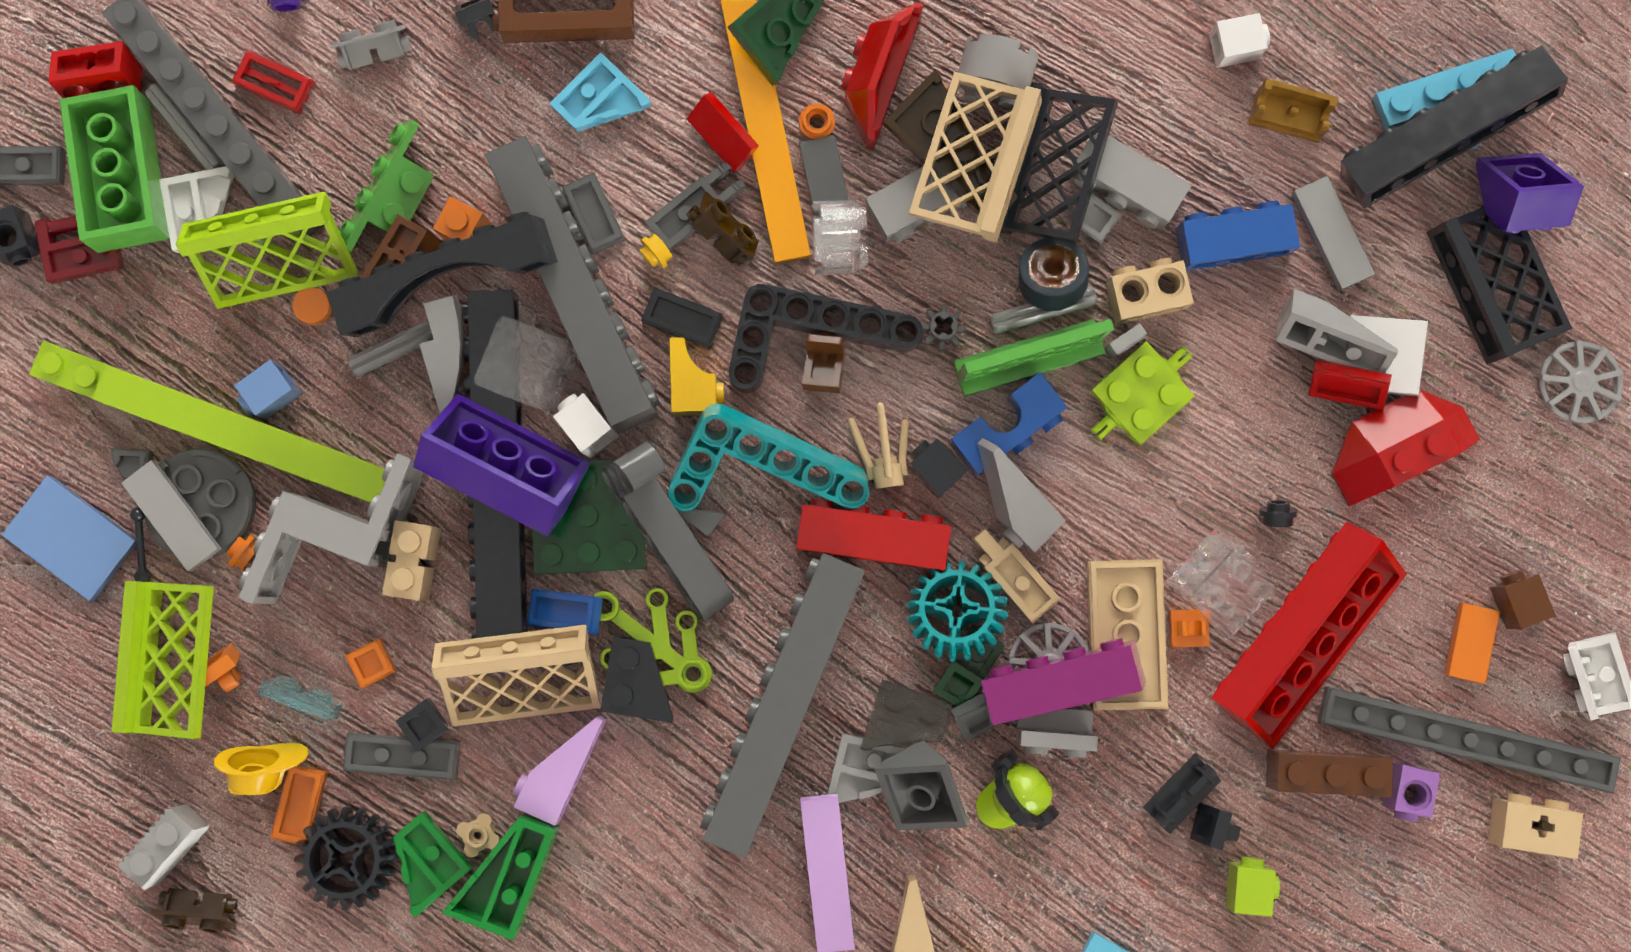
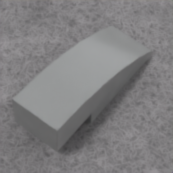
[419,294,464,413]

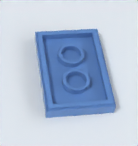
[2,475,136,601]

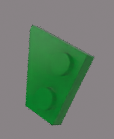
[393,811,473,918]

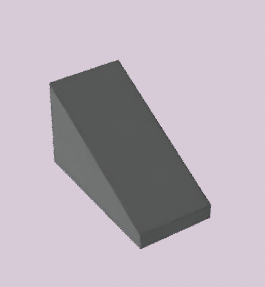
[676,509,726,537]

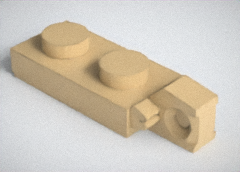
[972,529,1061,624]

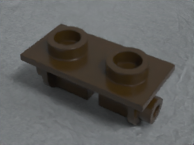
[686,191,759,266]
[151,888,239,934]

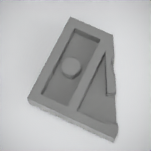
[827,733,906,803]

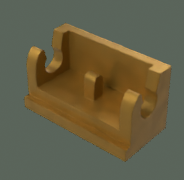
[1248,78,1339,143]

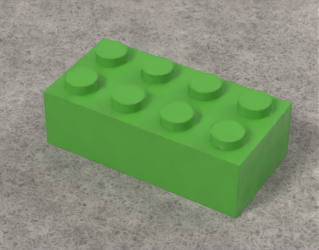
[59,85,170,253]

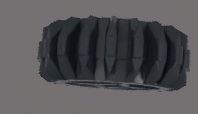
[293,806,399,910]

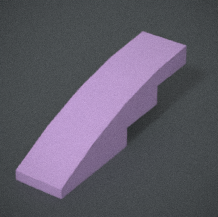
[800,793,855,952]

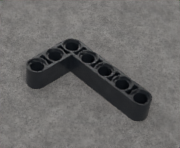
[729,284,923,393]

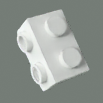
[1563,632,1631,720]

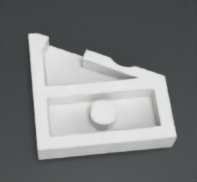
[159,166,234,254]

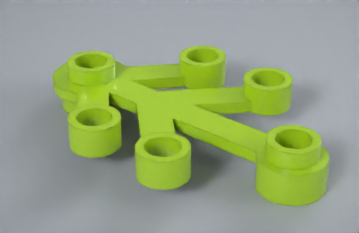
[593,588,712,693]

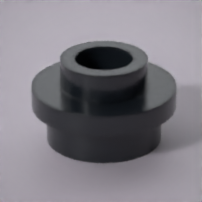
[1259,500,1298,527]

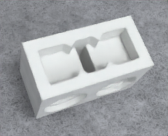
[553,393,619,459]

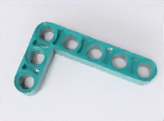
[667,403,869,511]

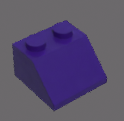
[1475,153,1584,233]

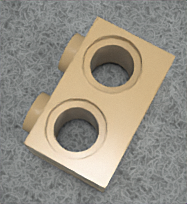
[1105,258,1194,325]

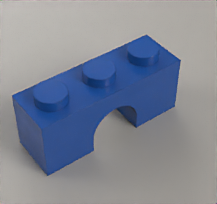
[949,372,1068,477]

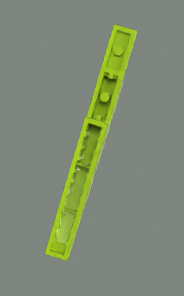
[29,340,385,503]

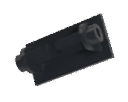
[1143,754,1222,834]

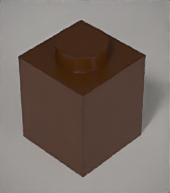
[1490,570,1556,630]

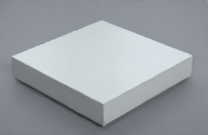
[1350,315,1428,396]

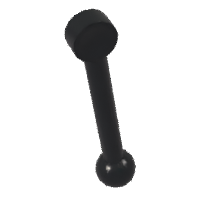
[130,507,152,582]

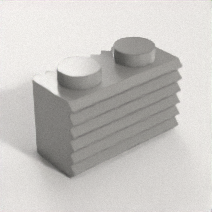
[119,804,210,890]

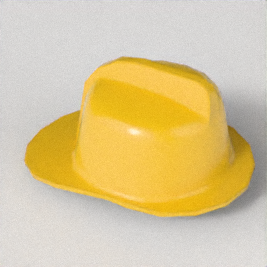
[214,743,309,795]

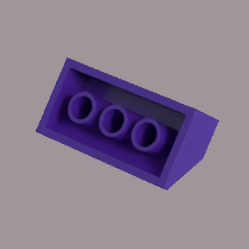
[413,394,590,537]

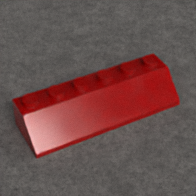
[1211,522,1407,749]

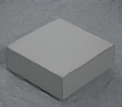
[1069,194,1122,246]
[1104,323,1147,359]

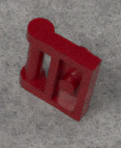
[35,215,125,284]

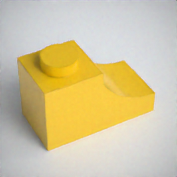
[670,337,725,416]

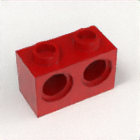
[48,41,143,99]

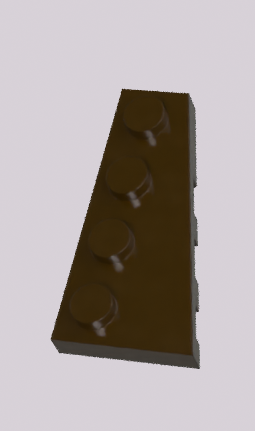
[883,69,1018,215]

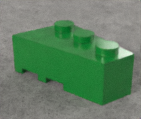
[442,813,561,940]

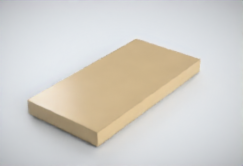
[1086,559,1169,711]

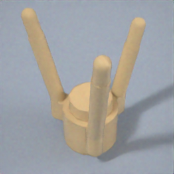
[848,402,909,489]

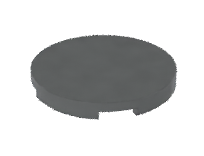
[145,448,256,559]

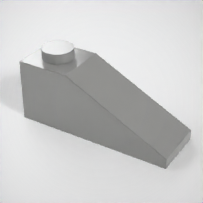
[1276,289,1398,373]
[977,438,1066,553]

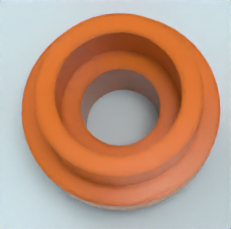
[799,104,835,140]
[226,534,256,570]

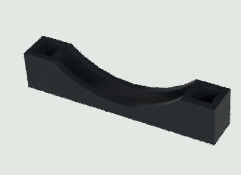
[326,212,558,337]

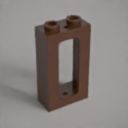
[492,0,635,43]

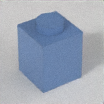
[234,359,303,419]

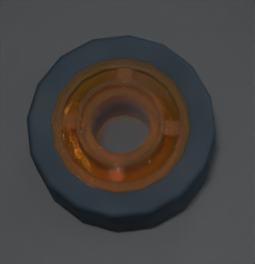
[1019,238,1089,311]

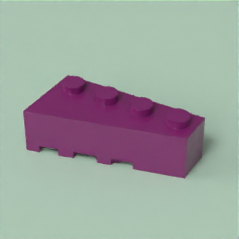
[981,638,1146,726]

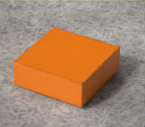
[345,639,397,689]

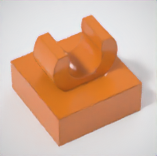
[1168,609,1210,647]
[205,643,242,693]

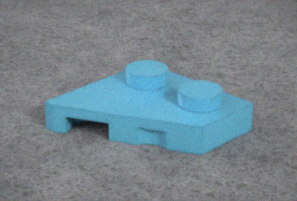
[549,52,652,132]

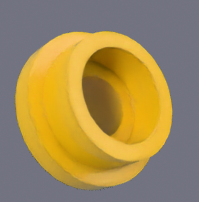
[639,234,672,269]

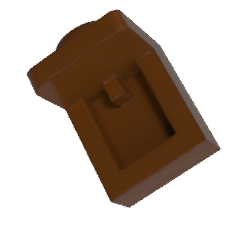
[802,332,846,394]

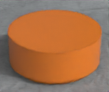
[292,287,332,325]

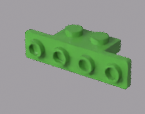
[339,120,434,253]

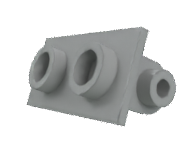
[330,20,412,71]

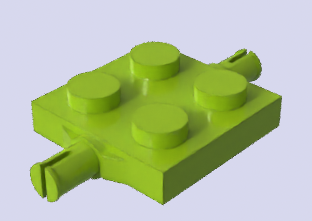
[1089,341,1195,445]

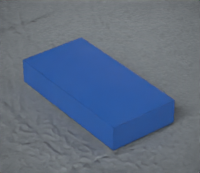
[527,588,603,635]

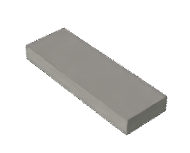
[1291,176,1375,291]
[121,460,222,572]

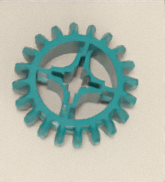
[906,560,1008,662]

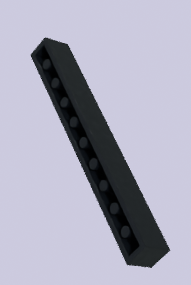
[462,289,528,639]

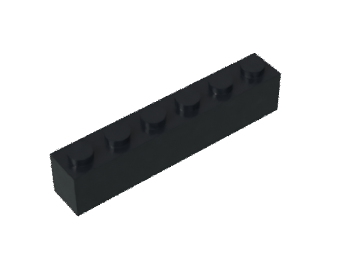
[1340,45,1568,209]

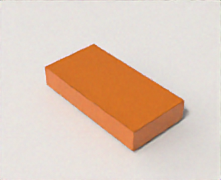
[1444,603,1500,684]
[270,765,328,844]

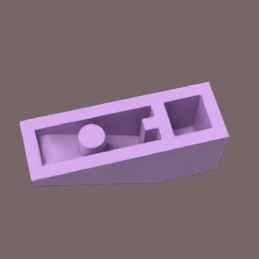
[513,716,607,826]

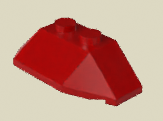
[841,2,924,150]
[1331,390,1480,506]

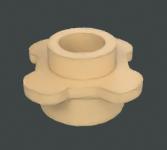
[456,813,500,857]

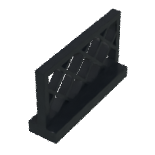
[1000,82,1118,244]
[1426,207,1572,365]

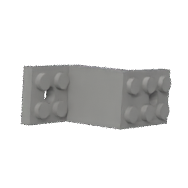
[238,453,425,604]

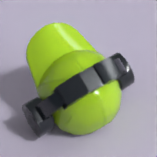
[976,749,1059,830]

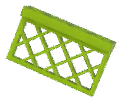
[175,191,358,309]
[111,581,214,739]

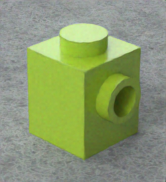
[1225,857,1280,917]

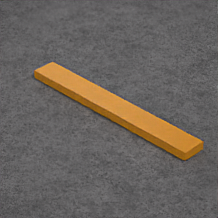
[720,0,811,265]

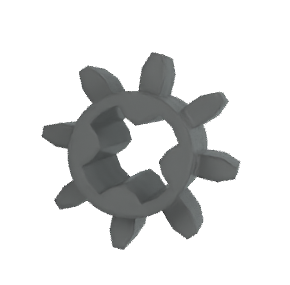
[922,304,966,353]

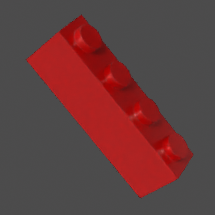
[796,499,951,571]

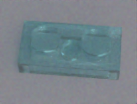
[257,675,343,721]

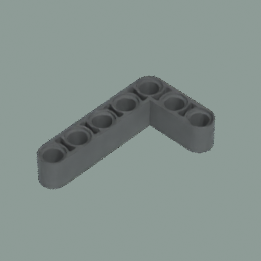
[601,441,734,622]

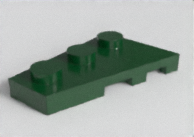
[727,0,824,86]

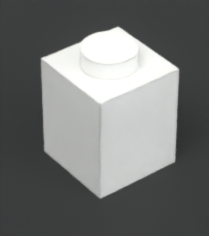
[1209,13,1270,68]

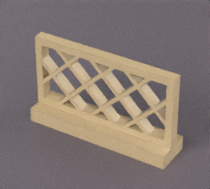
[909,71,1042,243]
[431,625,601,726]

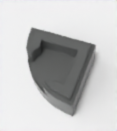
[111,448,153,479]

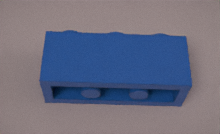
[1175,201,1300,271]

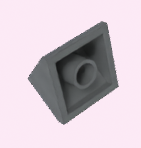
[875,740,969,831]

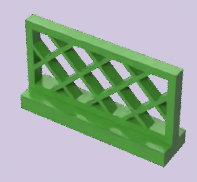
[953,319,1114,397]

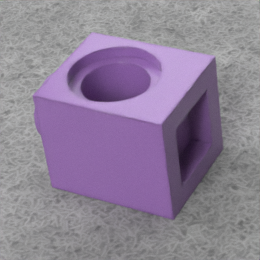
[1382,763,1440,822]

